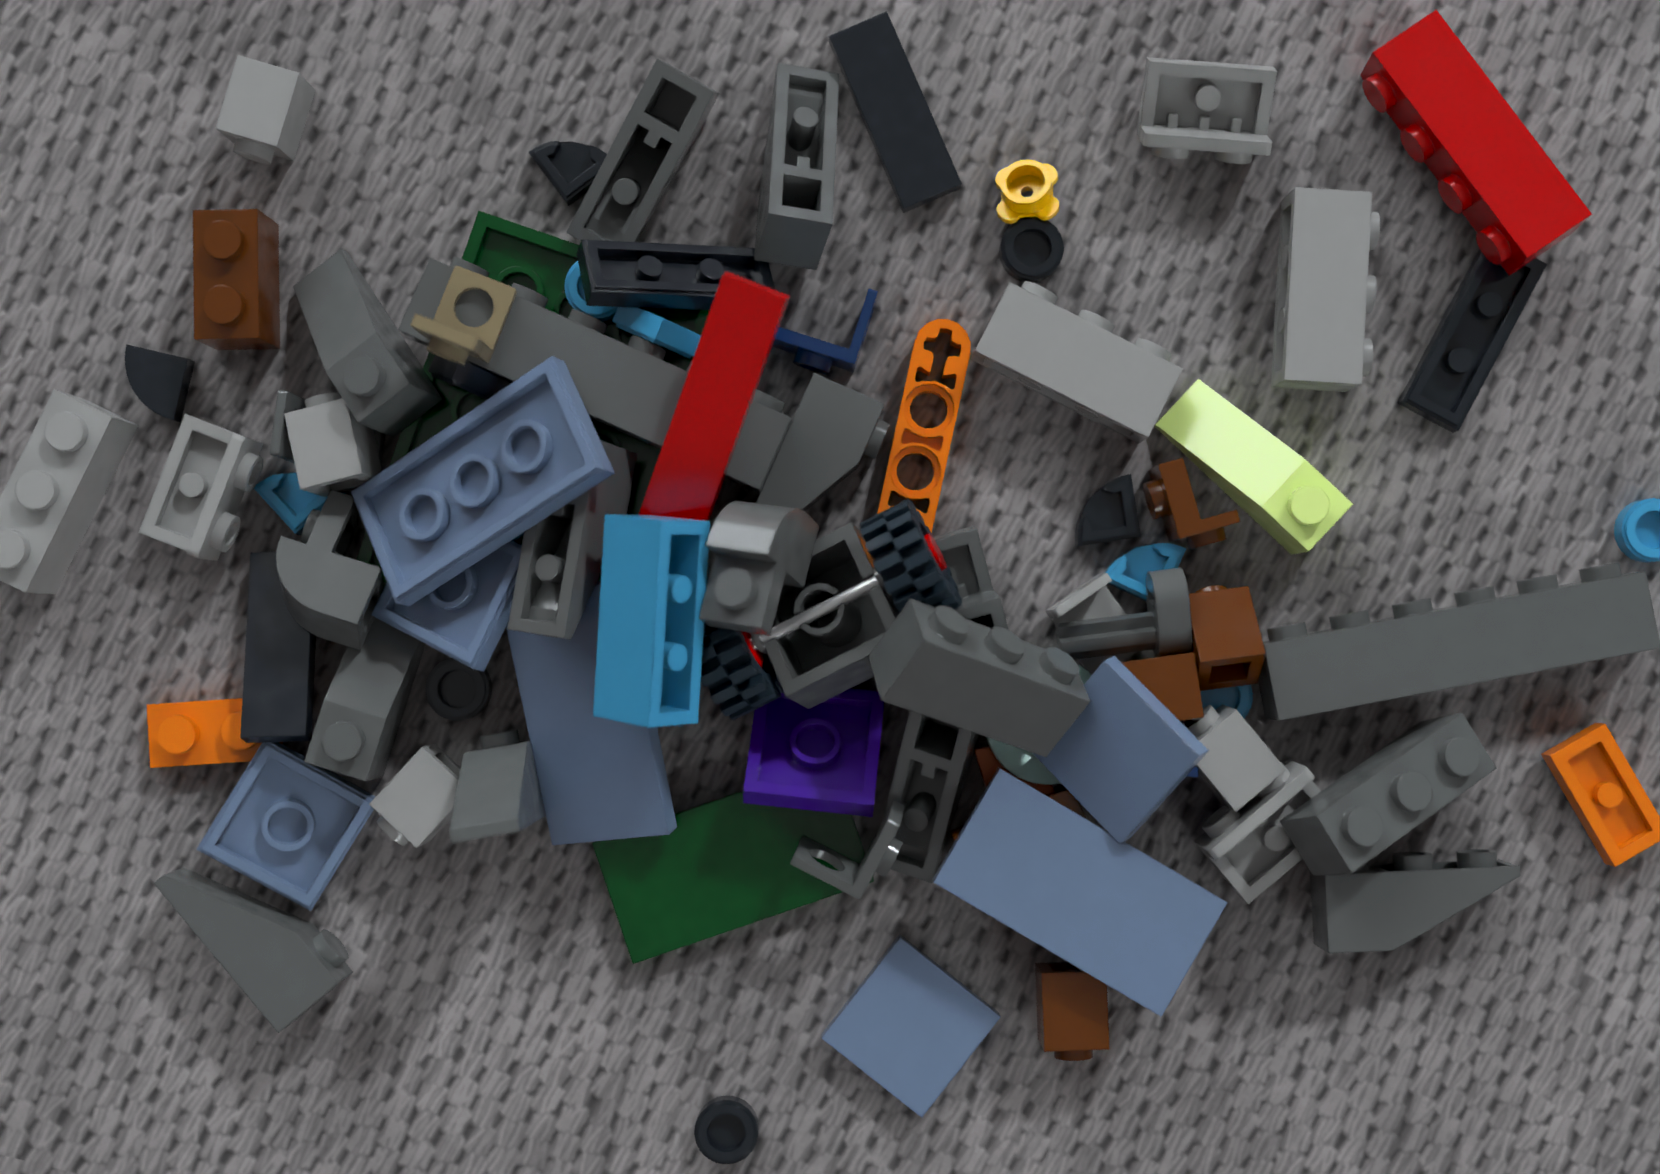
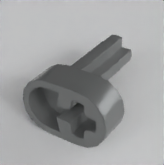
[1056,567,1192,660]

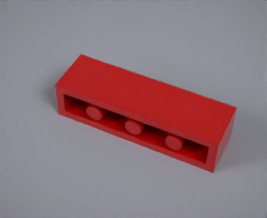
[1360,10,1592,276]

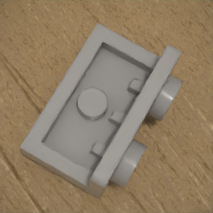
[1137,57,1277,164]
[138,414,264,561]
[1194,761,1321,904]

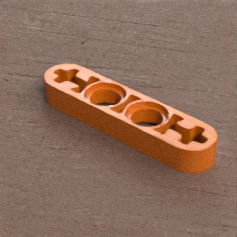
[877,319,971,533]

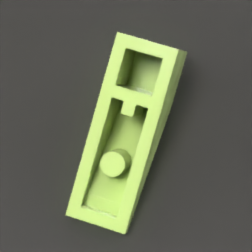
[1154,379,1353,555]

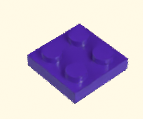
[743,682,884,817]

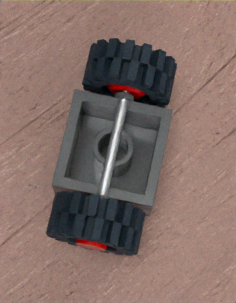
[701,499,962,720]

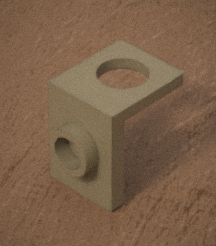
[410,266,517,366]

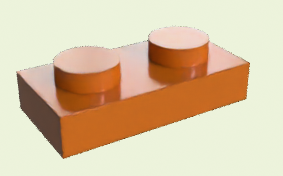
[146,698,283,768]
[1541,723,1660,867]

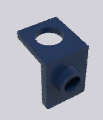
[773,288,878,374]

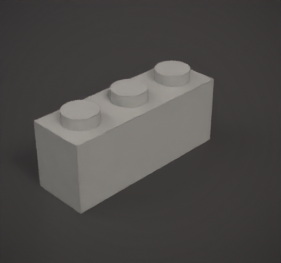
[1271,187,1380,392]
[971,281,1183,444]
[0,389,139,595]

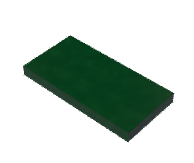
[592,790,874,964]

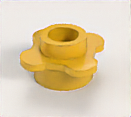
[995,159,1060,224]

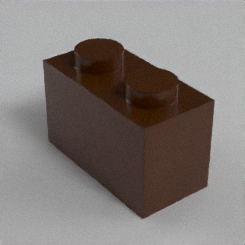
[193,209,280,350]

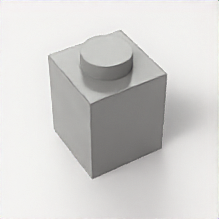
[216,55,315,164]
[284,393,382,497]
[1183,704,1286,812]
[369,743,461,848]

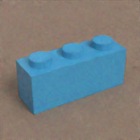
[593,514,710,728]

